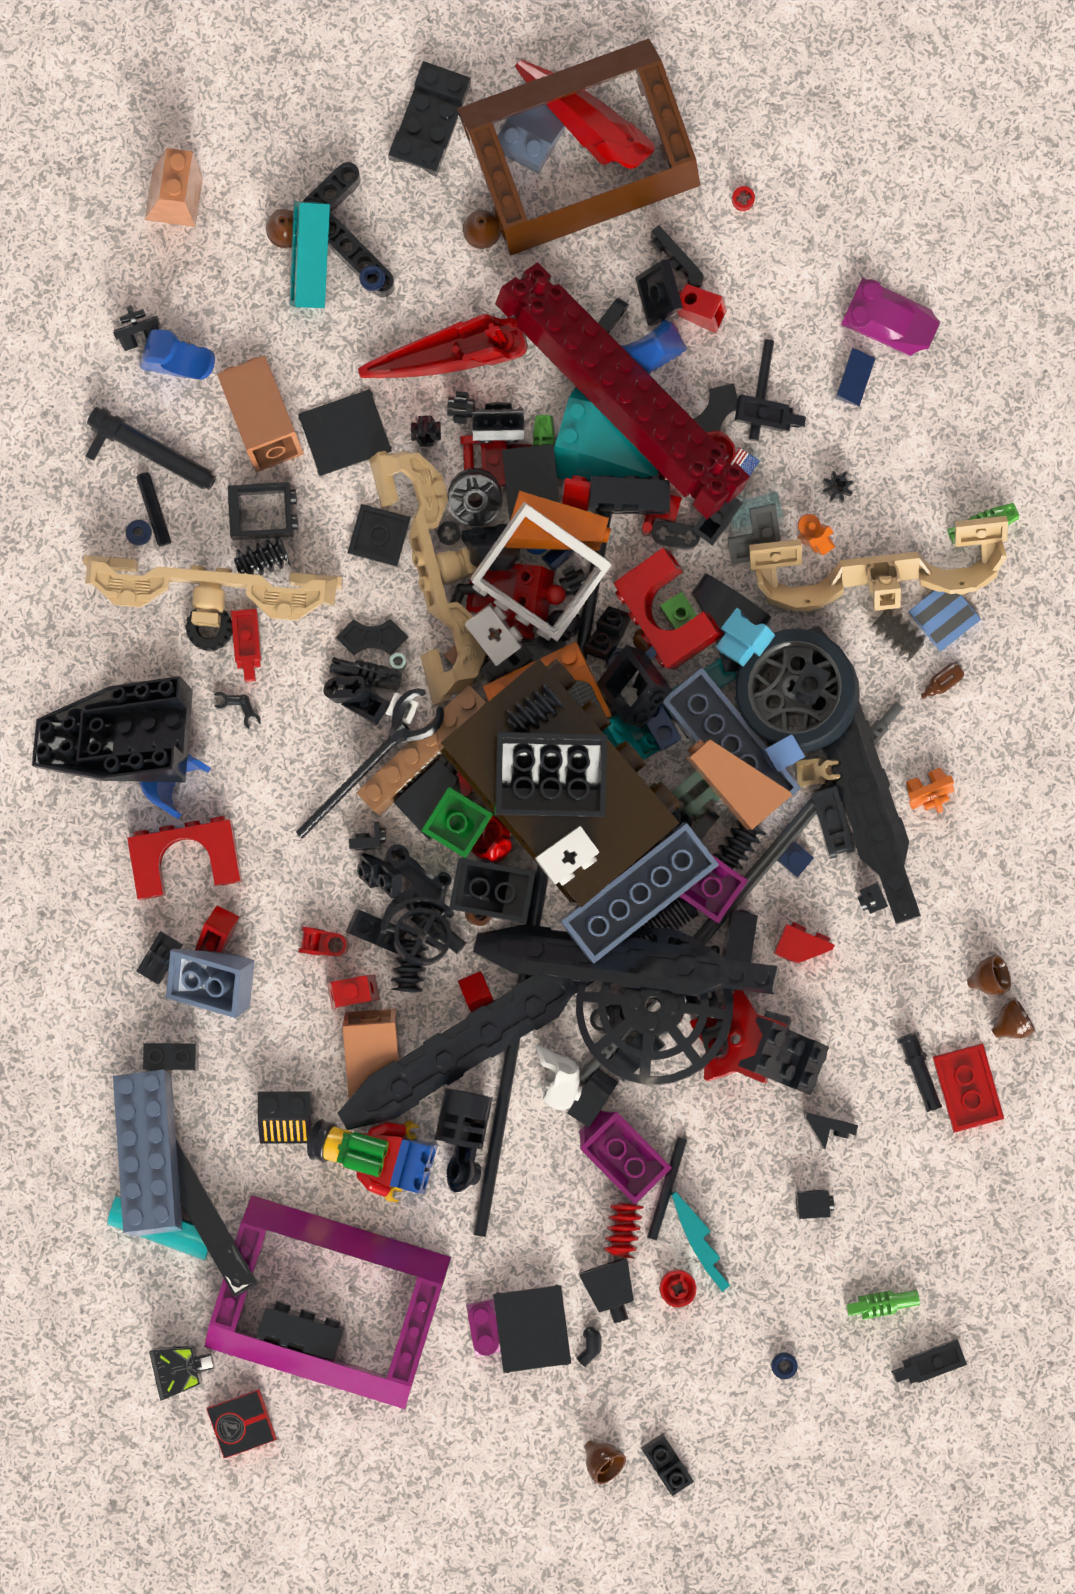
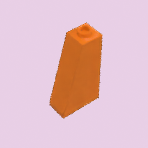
[504,491,611,551]

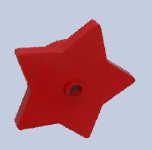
[689,990,788,1084]

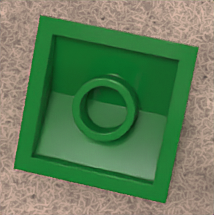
[422,787,493,859]

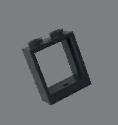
[228,482,298,541]
[597,645,673,728]

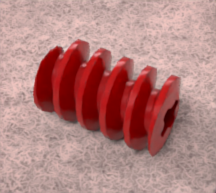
[603,1202,644,1259]

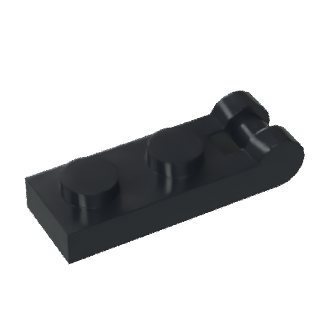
[650,225,704,288]
[810,784,855,859]

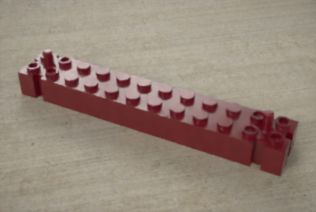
[495,262,750,519]

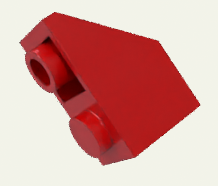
[562,476,591,512]
[773,922,835,964]

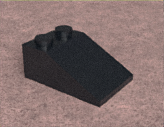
[449,858,536,924]

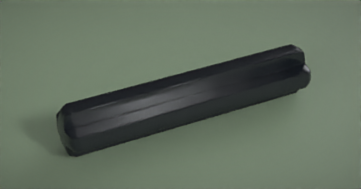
[136,472,171,547]

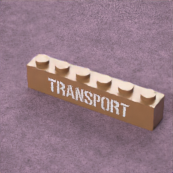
[356,685,486,816]

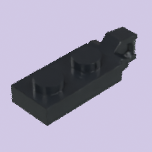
[734,394,806,432]
[891,1339,967,1384]

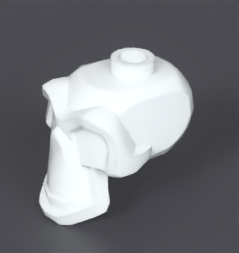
[536,1044,582,1110]

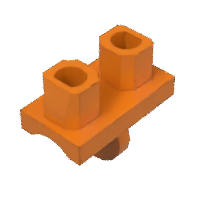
[797,514,835,555]
[906,767,954,814]

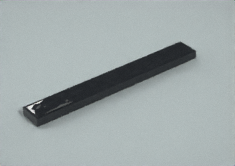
[176,1138,259,1298]

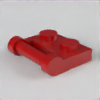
[460,435,507,487]

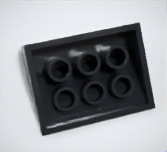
[494,732,607,817]

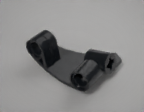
[692,573,772,672]

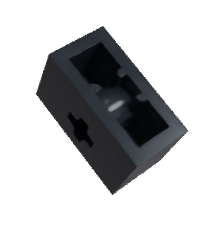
[143,1043,199,1071]

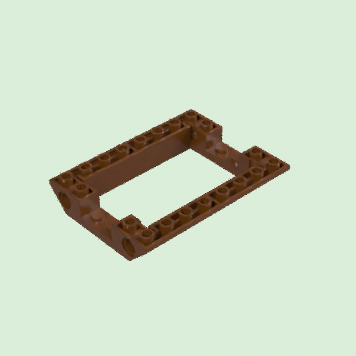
[457,38,701,256]

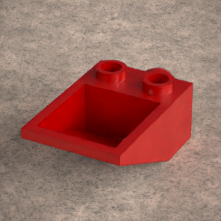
[466,563,566,622]

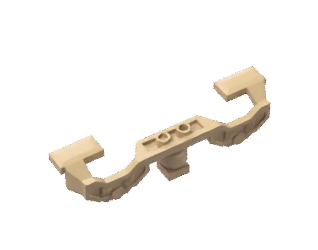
[369,451,486,706]
[749,516,1008,612]
[83,555,343,627]

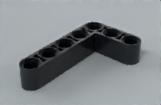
[303,162,395,297]
[590,991,729,1059]

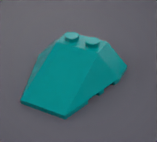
[554,387,659,482]

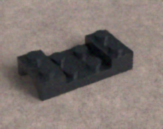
[388,61,471,177]
[738,1016,829,1095]

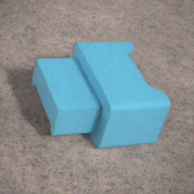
[716,608,775,667]

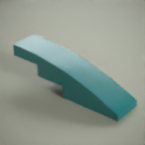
[671,1191,730,1292]

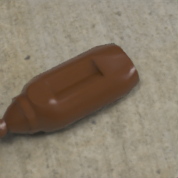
[921,662,965,699]

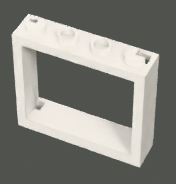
[470,502,612,641]

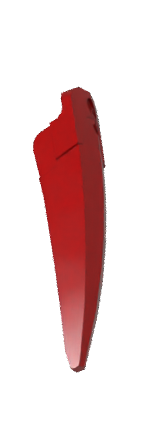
[515,59,655,169]
[358,314,528,378]

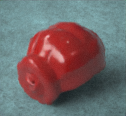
[471,815,512,863]

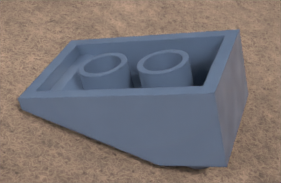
[498,104,566,174]
[166,949,255,1018]

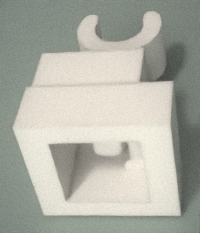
[386,692,420,724]

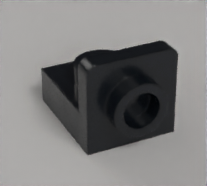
[349,822,386,851]

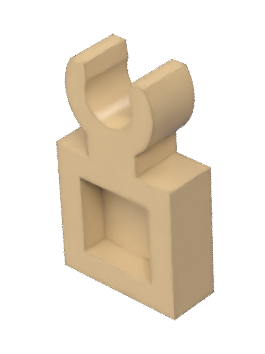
[796,758,840,787]

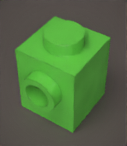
[659,592,697,630]

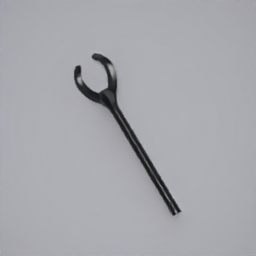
[296,688,444,839]

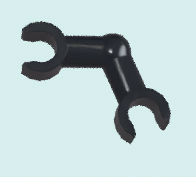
[449,583,490,604]
[214,692,261,729]

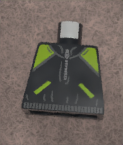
[149,1345,215,1401]

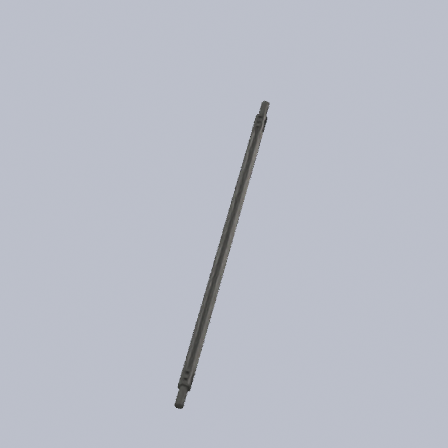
[580,702,903,1083]

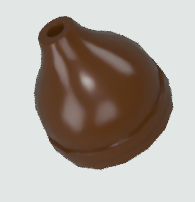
[266,209,293,249]
[462,210,501,249]
[967,955,1011,995]
[991,998,1036,1039]
[584,1440,626,1484]

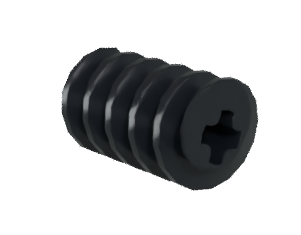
[234,536,291,576]
[505,684,565,733]
[712,819,767,870]
[390,938,429,993]

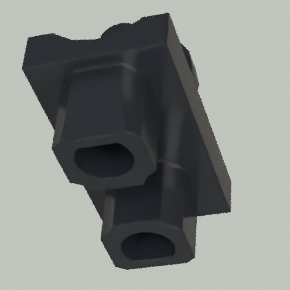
[113,305,160,351]
[136,931,183,985]

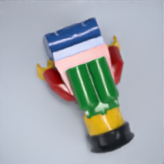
[307,1119,438,1202]

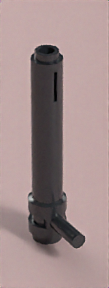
[85,407,216,490]

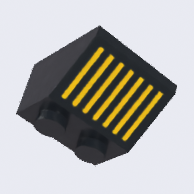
[258,1091,312,1144]

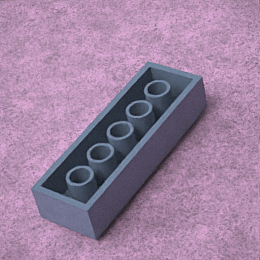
[661,667,801,806]
[559,822,719,963]
[113,1069,183,1237]

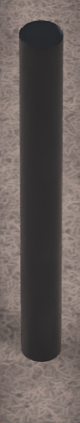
[749,339,774,441]
[647,1137,687,1240]

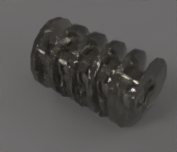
[869,608,926,663]

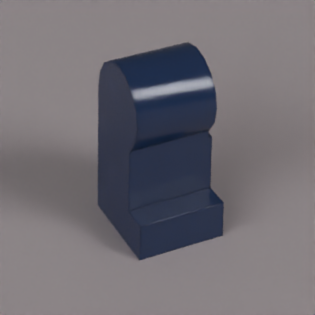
[646,705,681,752]

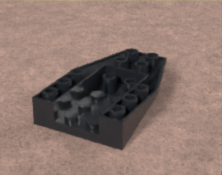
[32,676,193,783]

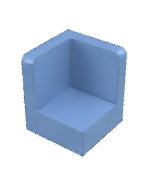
[761,735,805,773]

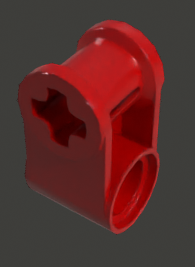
[297,926,349,957]

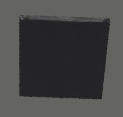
[298,389,392,476]
[493,1284,571,1374]

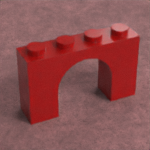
[613,547,724,670]
[127,816,243,900]

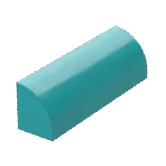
[289,201,330,308]
[107,1195,209,1261]

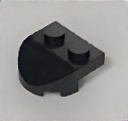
[472,402,524,443]
[461,524,520,571]

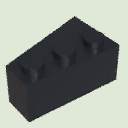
[590,475,670,515]
[256,1300,345,1360]

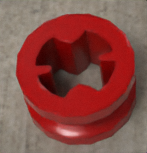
[732,186,755,211]

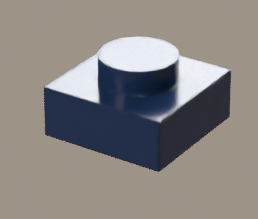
[778,841,814,878]

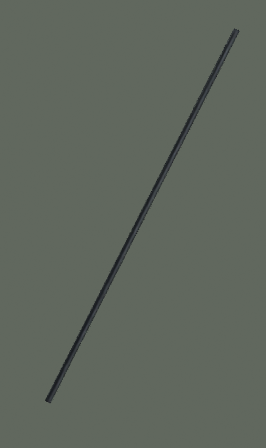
[473,514,612,1237]

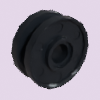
[448,468,502,526]

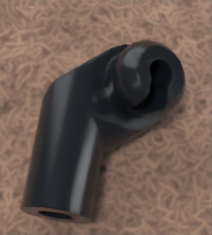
[576,1327,602,1367]

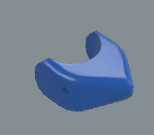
[620,319,687,374]
[139,330,215,380]
[139,754,212,820]

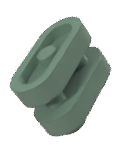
[672,771,720,819]

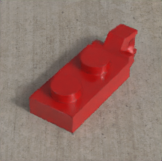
[231,609,262,682]

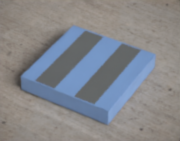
[908,591,981,652]

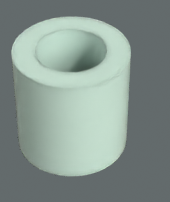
[390,653,407,670]

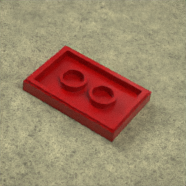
[932,1043,1004,1133]

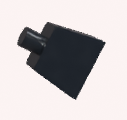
[579,1257,634,1324]

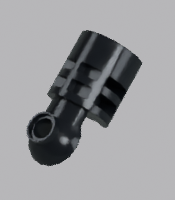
[434,1088,493,1193]

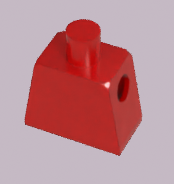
[677,284,727,333]
[327,974,380,1009]

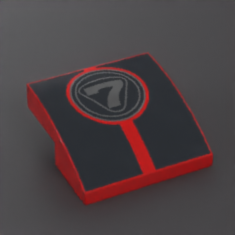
[206,1389,277,1458]

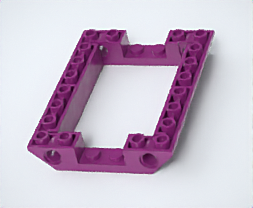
[204,1195,451,1409]

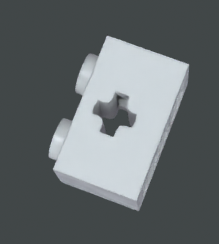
[465,603,523,666]
[535,826,600,885]

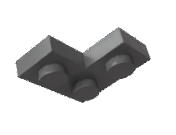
[727,504,781,565]

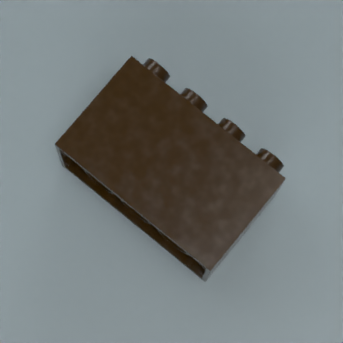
[437,659,681,908]

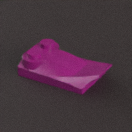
[841,277,941,356]
[679,854,748,923]
[579,1110,672,1205]
[466,1299,501,1357]

